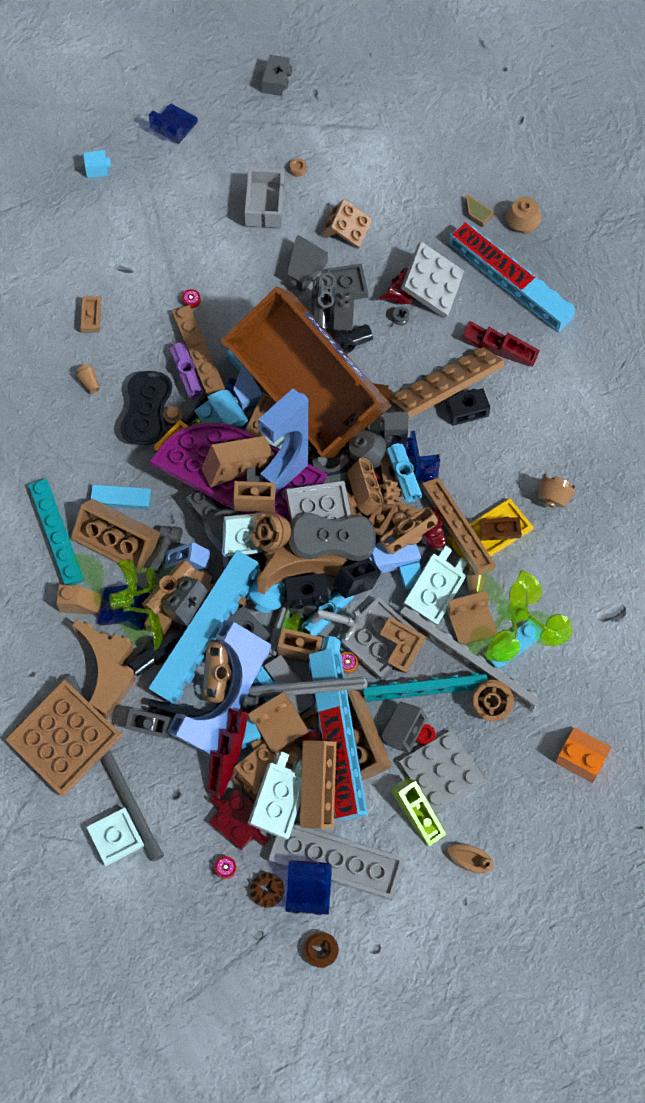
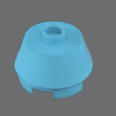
[246,580,286,613]

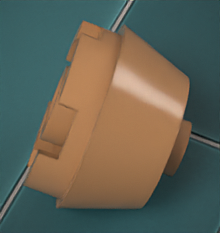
[506,197,542,234]
[538,474,576,508]
[250,511,291,552]
[472,680,514,721]

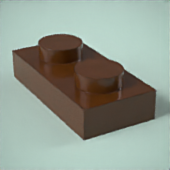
[479,517,522,541]

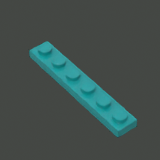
[28,478,85,585]
[363,673,487,702]

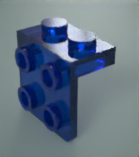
[149,104,198,144]
[406,431,440,482]
[97,584,150,631]
[285,860,332,915]

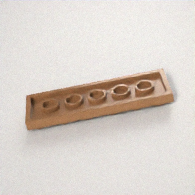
[390,347,505,419]

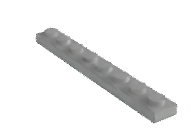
[400,606,540,712]

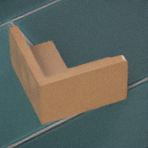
[380,616,428,673]

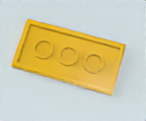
[446,498,534,570]

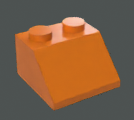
[555,727,611,783]

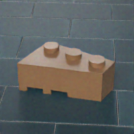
[201,436,274,487]

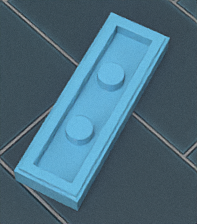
[91,485,152,509]

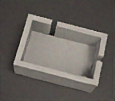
[245,168,285,228]

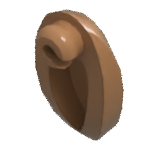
[447,844,494,873]

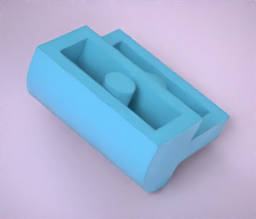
[194,390,249,429]

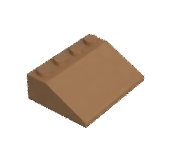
[301,690,392,781]

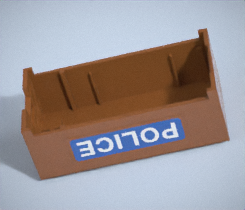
[221,286,392,458]

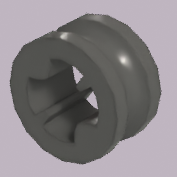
[393,306,410,326]

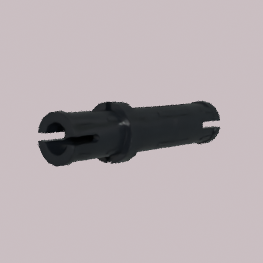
[148,699,212,717]

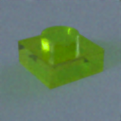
[285,614,301,632]

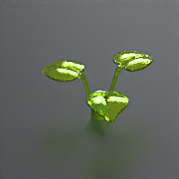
[109,559,163,650]
[485,570,573,662]

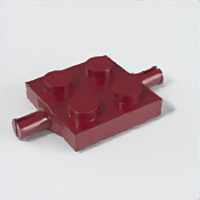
[209,789,270,850]

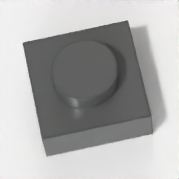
[247,468,259,482]

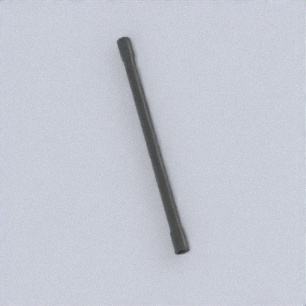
[65,676,164,862]

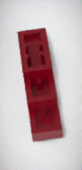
[461,321,540,367]
[206,708,248,797]

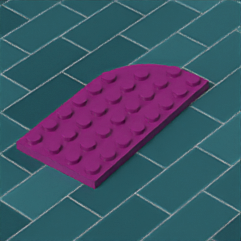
[150,422,327,524]

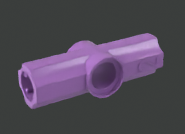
[170,342,204,399]

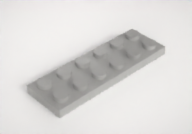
[269,823,405,901]

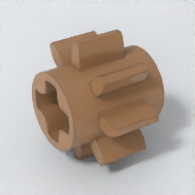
[379,480,401,505]

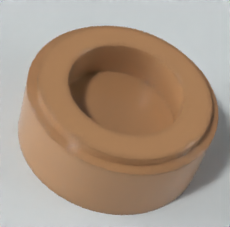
[289,158,307,177]

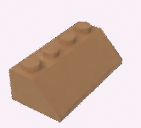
[71,498,161,573]

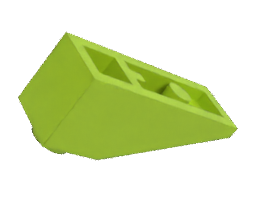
[390,777,446,846]

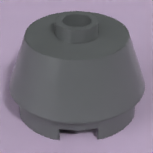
[349,431,387,469]

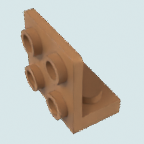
[320,199,372,248]
[447,591,497,645]
[248,692,308,753]
[231,744,291,803]

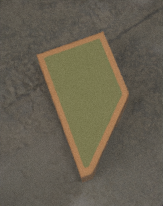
[466,195,494,227]

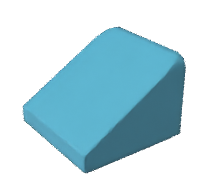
[399,562,422,589]

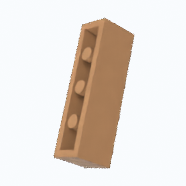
[300,741,336,829]

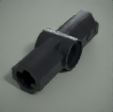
[332,324,373,354]
[127,626,183,676]

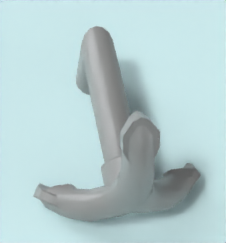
[311,608,361,643]

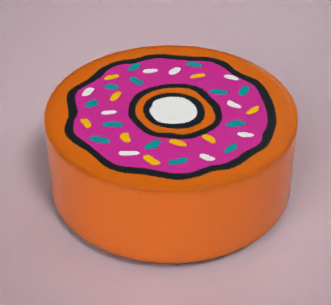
[341,652,358,674]

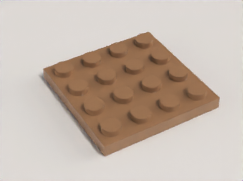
[6,679,123,797]

